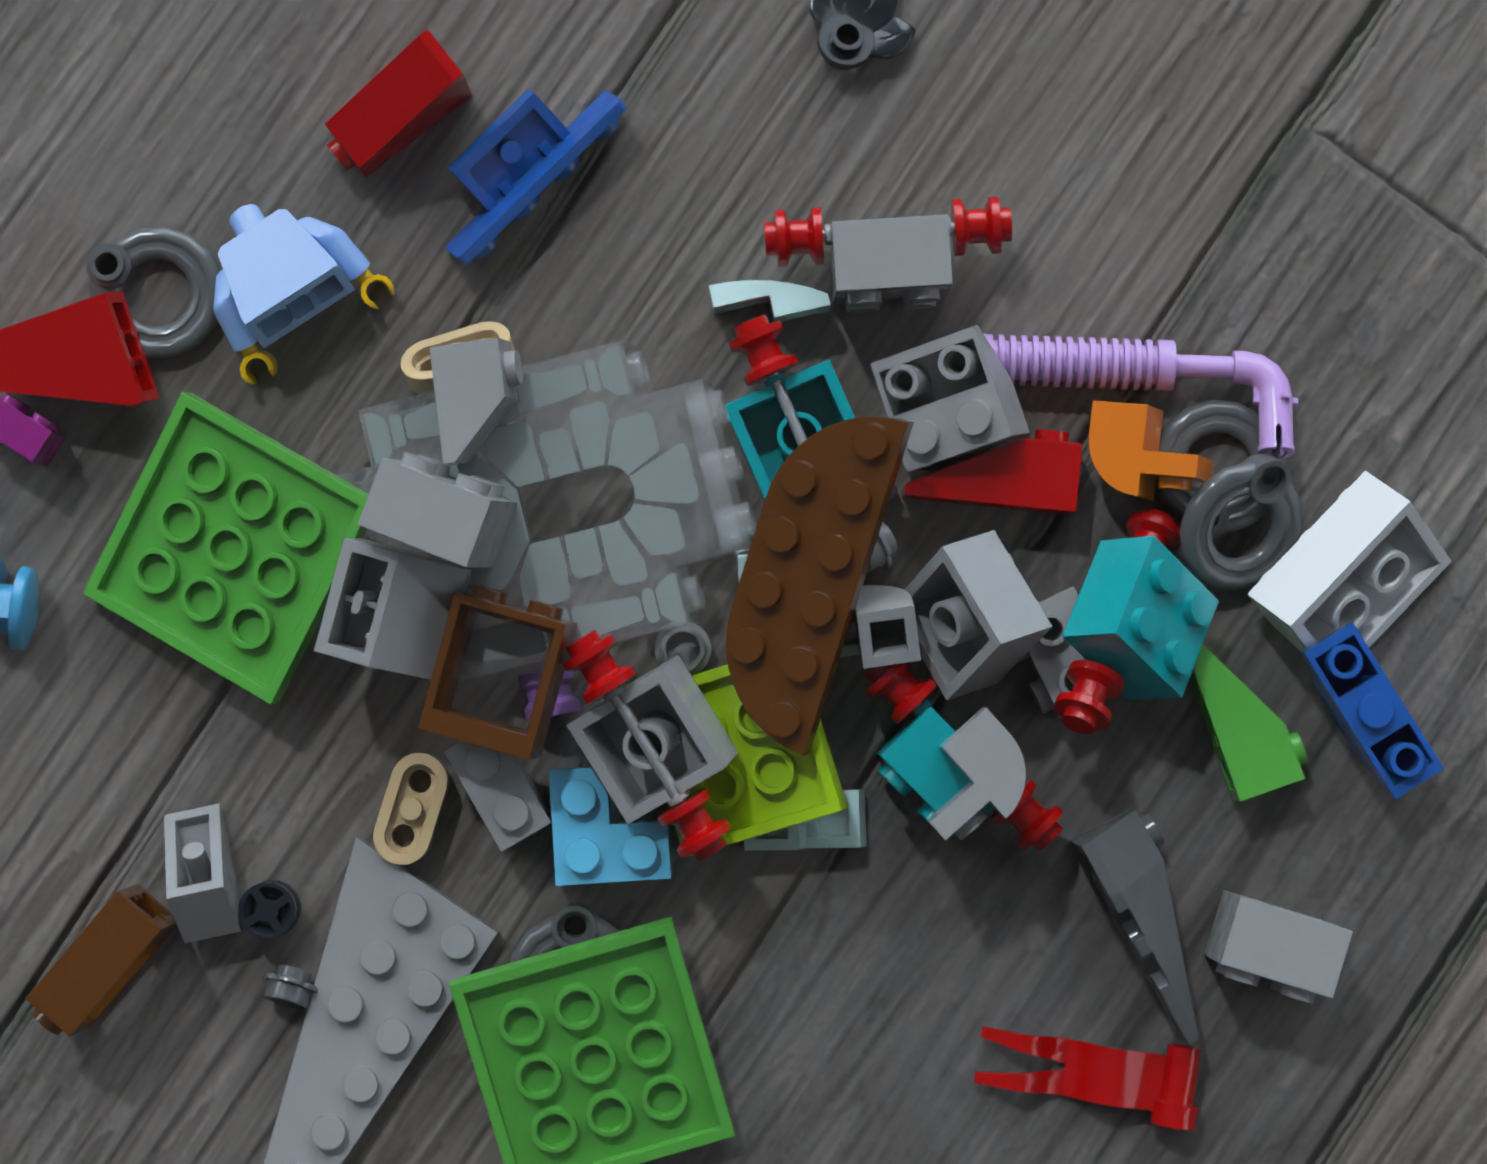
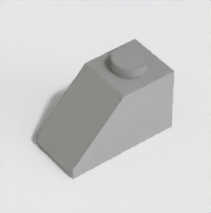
[429,338,523,466]
[164,803,241,943]

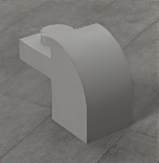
[840,585,921,669]
[926,707,1026,841]

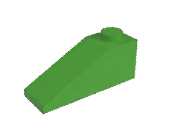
[1189,644,1308,802]

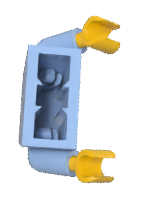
[213,204,394,385]

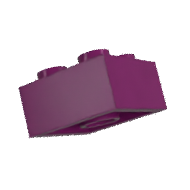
[0,393,66,467]

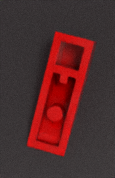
[902,429,1083,515]

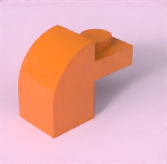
[1089,400,1214,501]

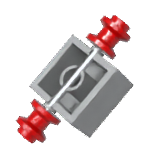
[764,196,1012,313]
[562,629,739,862]

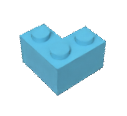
[549,766,672,886]

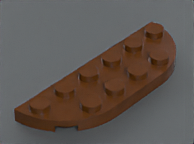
[726,417,914,756]

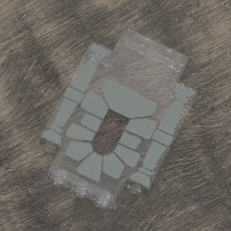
[337,340,757,690]

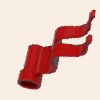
[974,1026,1202,1131]

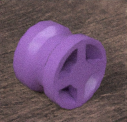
[518,670,581,721]

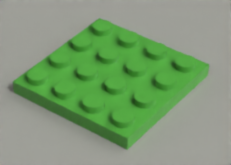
[83,392,369,705]
[449,916,735,1164]

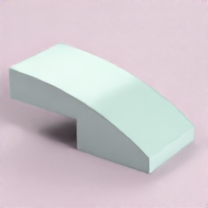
[709,280,830,322]
[744,789,866,851]

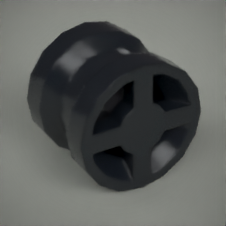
[238,880,301,939]

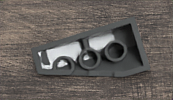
[1070,808,1199,1045]

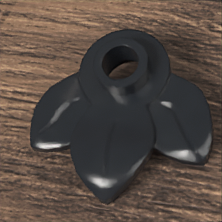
[809,0,916,70]

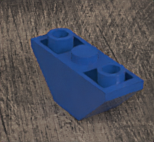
[1302,622,1444,799]

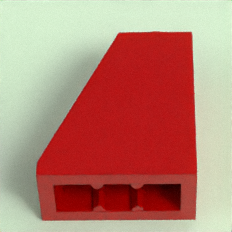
[325,29,472,177]
[0,291,161,406]

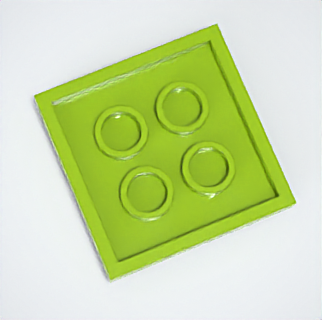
[668,664,848,857]

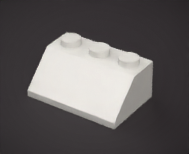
[1248,471,1452,653]

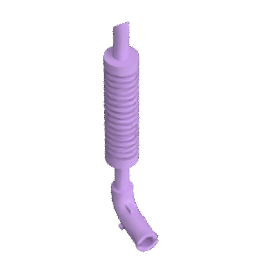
[984,334,1298,458]

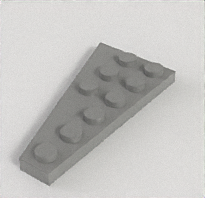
[264,836,499,1164]

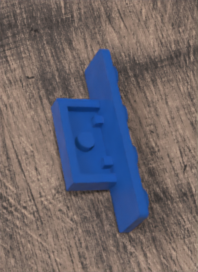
[445,89,627,265]

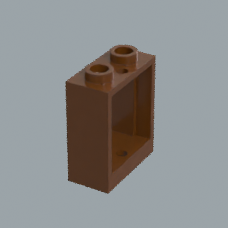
[418,584,577,760]
[25,884,177,1037]

